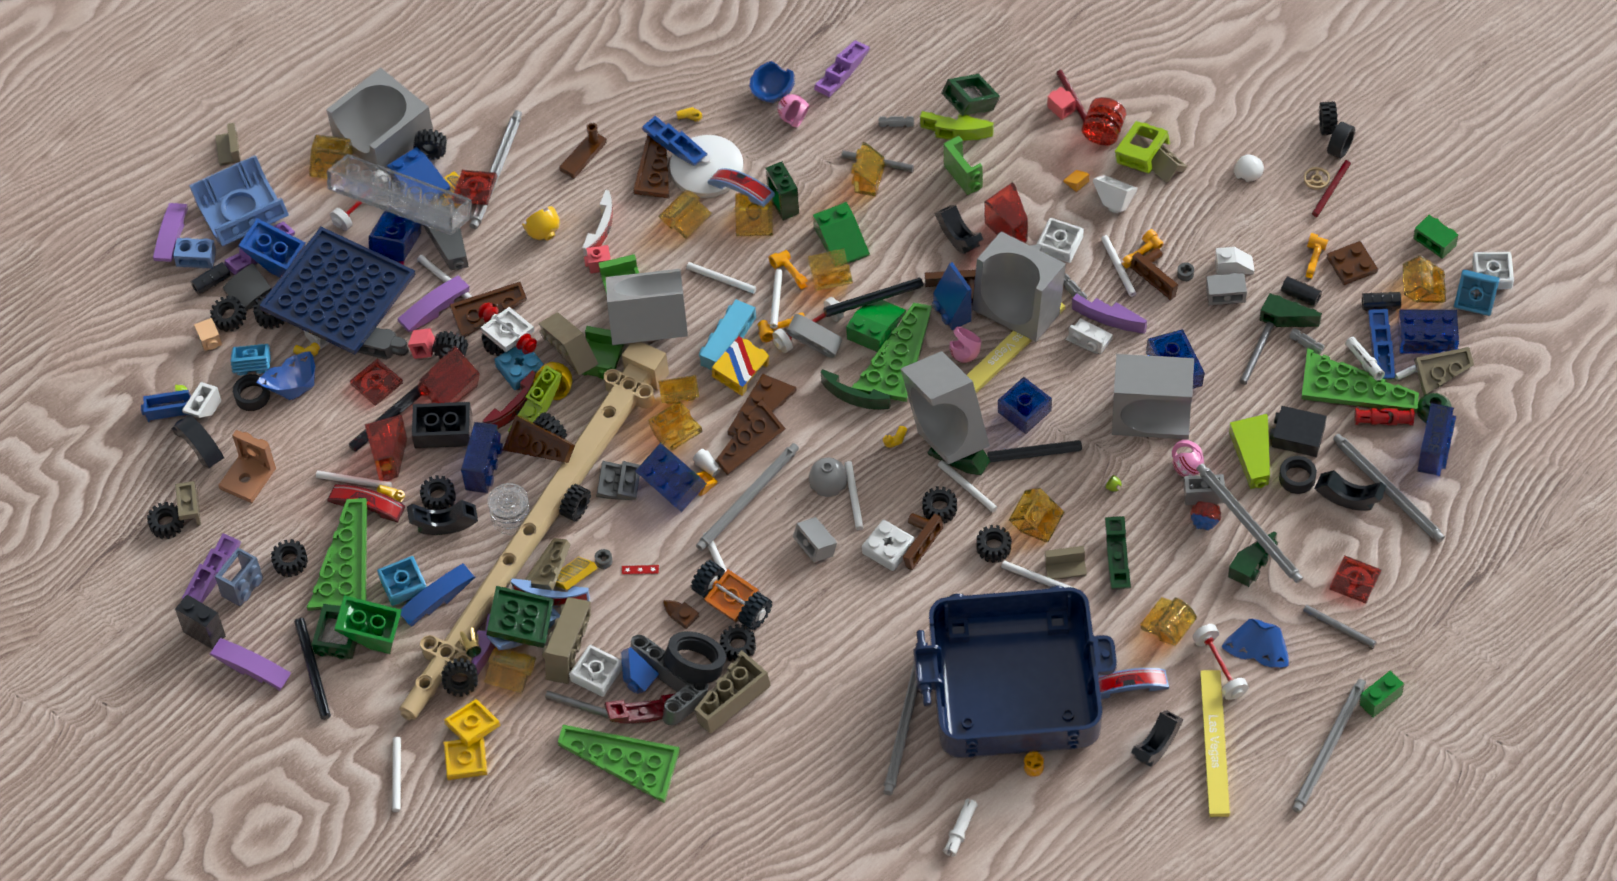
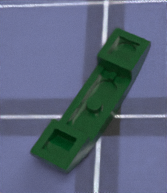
[820,369,891,410]
[1105,516,1131,590]

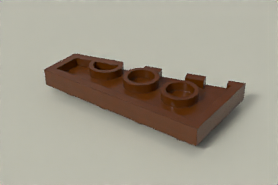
[633,134,670,199]
[450,281,527,337]
[727,374,797,437]
[715,399,786,475]
[502,415,575,463]

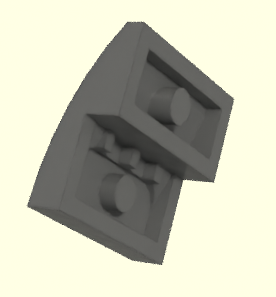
[223,263,272,311]
[596,461,642,500]

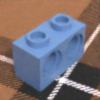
[173,238,217,268]

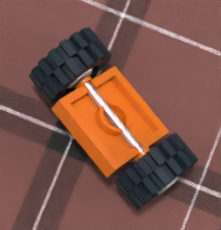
[691,560,773,630]

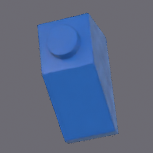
[621,647,659,694]

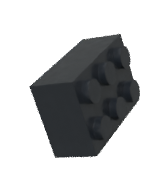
[412,402,473,448]

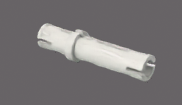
[1345,337,1385,381]
[943,799,978,857]

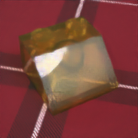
[735,193,773,236]

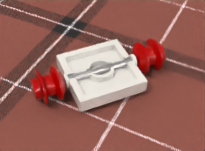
[478,302,537,354]

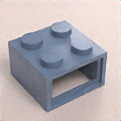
[215,548,263,606]

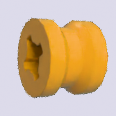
[1024,751,1044,777]

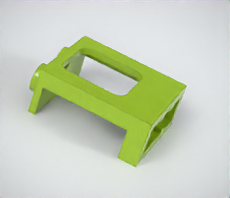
[1115,121,1170,173]

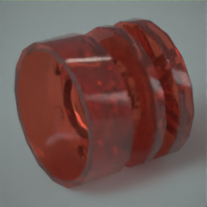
[1081,97,1127,146]

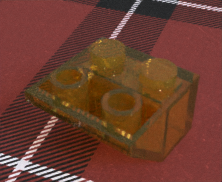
[309,135,353,181]
[851,142,885,197]
[1403,255,1446,303]
[1009,488,1065,542]

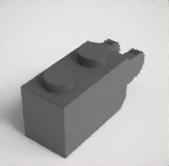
[357,327,409,360]

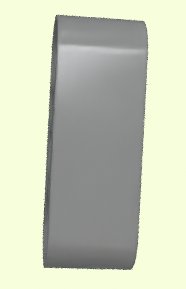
[786,314,843,358]

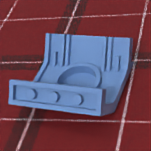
[189,155,289,246]

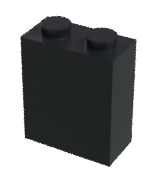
[1269,406,1327,457]
[175,595,226,650]

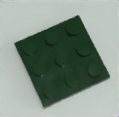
[486,586,554,648]

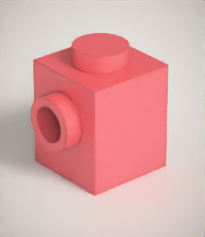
[1047,87,1076,120]
[584,245,611,274]
[408,328,435,359]

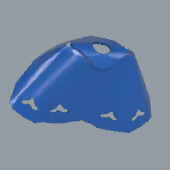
[257,351,315,400]
[1222,619,1289,668]

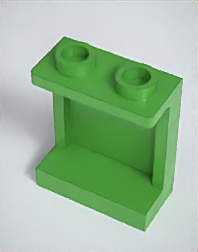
[943,136,983,195]
[599,254,639,295]
[581,326,624,379]

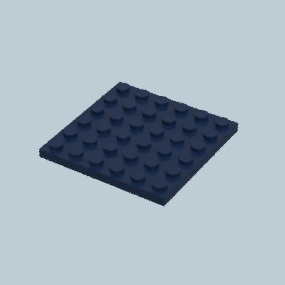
[259,227,416,355]

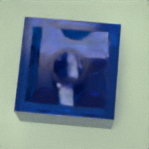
[998,377,1052,434]

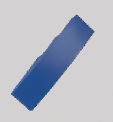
[642,115,707,166]
[1368,309,1395,379]
[401,563,475,626]

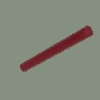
[1056,69,1092,127]
[1312,160,1351,217]

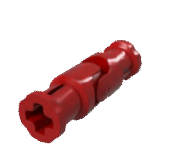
[1354,408,1414,426]

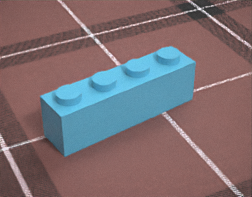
[699,299,756,370]

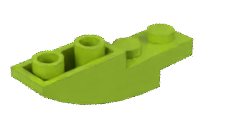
[920,111,994,141]
[508,365,562,432]

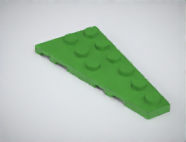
[852,303,932,402]
[1301,348,1419,413]
[307,498,367,611]
[558,725,680,804]

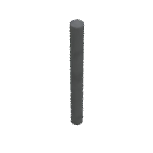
[842,150,914,172]
[1240,322,1274,385]
[1303,605,1377,648]
[545,691,609,718]

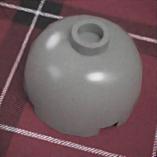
[809,457,847,497]

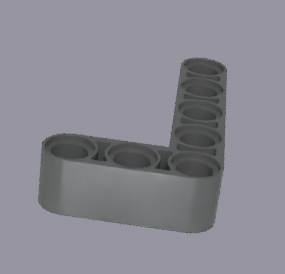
[630,635,709,726]

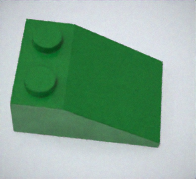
[813,202,870,268]
[846,300,906,352]
[334,595,402,654]

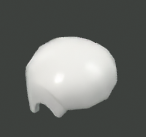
[1234,155,1264,182]

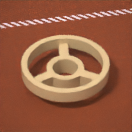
[1304,167,1330,190]

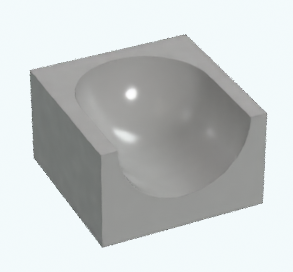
[326,68,434,172]
[972,232,1066,342]
[606,269,688,345]
[901,351,990,464]
[1112,354,1194,439]

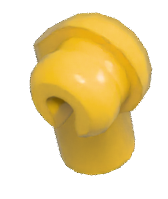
[676,107,702,122]
[293,342,320,359]
[883,426,907,448]
[376,485,405,502]

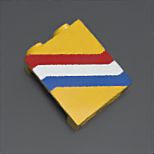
[711,336,769,396]

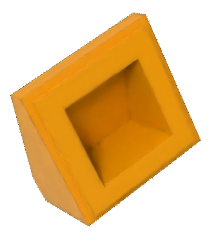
[1063,170,1089,192]
[688,471,718,496]

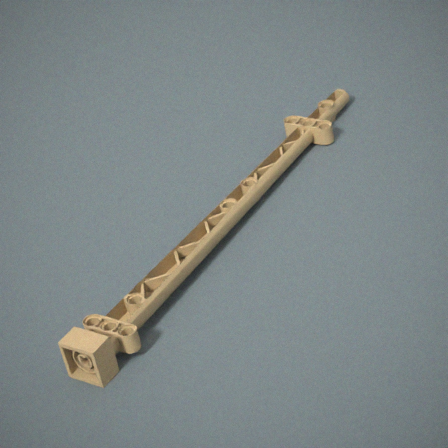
[399,342,669,720]

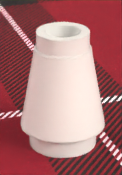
[693,449,721,477]

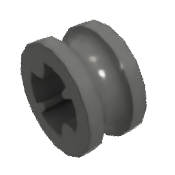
[1177,262,1194,282]
[595,549,613,569]

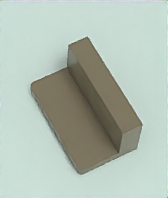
[215,123,241,165]
[1151,144,1188,183]
[175,481,201,525]
[1045,546,1087,580]

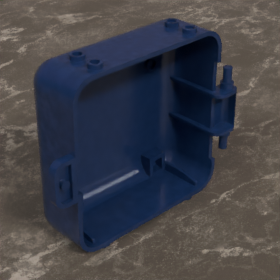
[913,585,1117,758]

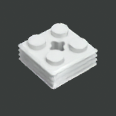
[1036,218,1084,263]
[1472,252,1514,289]
[862,520,915,571]
[569,645,622,697]

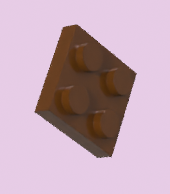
[1327,241,1378,285]

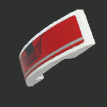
[582,190,613,256]

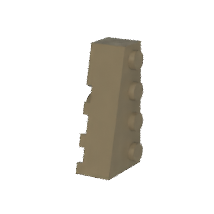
[538,312,598,375]
[542,597,591,684]
[695,650,771,734]

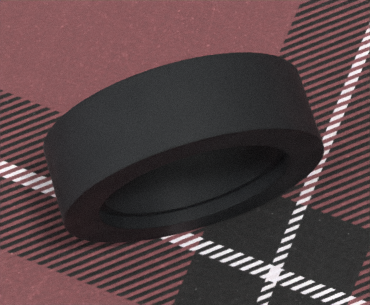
[664,631,726,684]

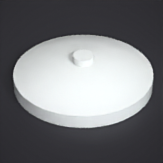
[670,135,743,198]

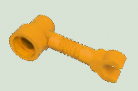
[1122,229,1164,269]
[1305,233,1328,279]
[768,250,808,290]
[757,312,805,343]

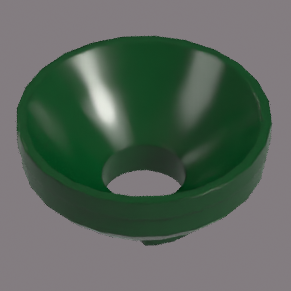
[1417,393,1452,425]

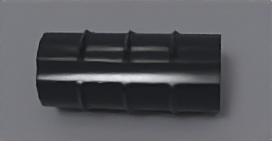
[190,262,231,295]
[1281,276,1322,306]
[1361,291,1401,310]

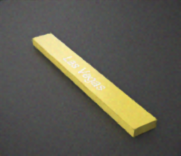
[967,303,1065,393]
[1200,670,1230,817]

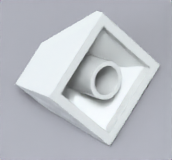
[1093,175,1138,213]

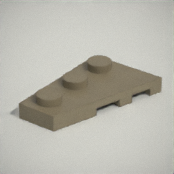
[1414,347,1474,395]
[525,538,571,590]

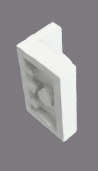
[1068,318,1113,354]

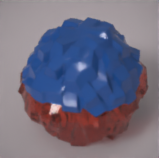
[1190,501,1222,531]

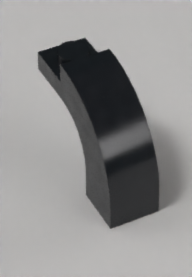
[934,205,984,254]
[171,415,225,468]
[1314,470,1387,511]
[407,500,478,535]
[1131,710,1184,767]

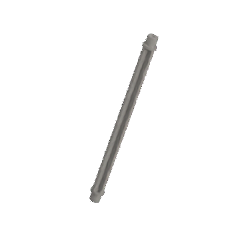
[470,110,522,229]
[1333,434,1445,543]
[696,443,799,551]
[1196,463,1303,584]
[884,660,918,795]
[1292,679,1366,813]

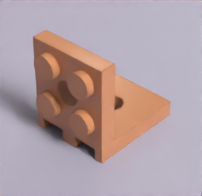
[218,430,276,503]

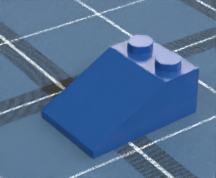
[387,147,451,208]
[238,218,306,278]
[932,262,972,330]

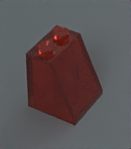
[984,182,1028,243]
[418,346,480,403]
[364,415,408,481]

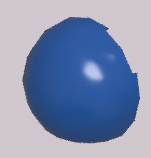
[750,61,795,103]

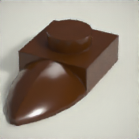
[663,600,699,629]

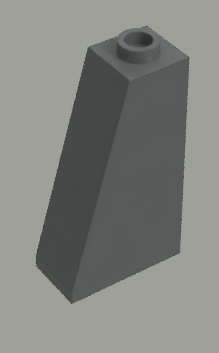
[419,204,469,271]

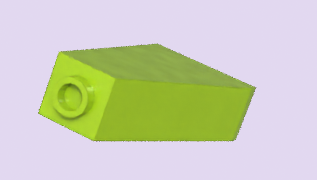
[1229,414,1270,489]

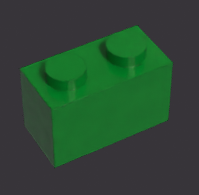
[1413,215,1458,259]
[1359,670,1404,718]

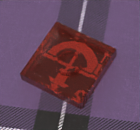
[452,170,498,205]
[350,358,403,406]
[1329,556,1382,604]

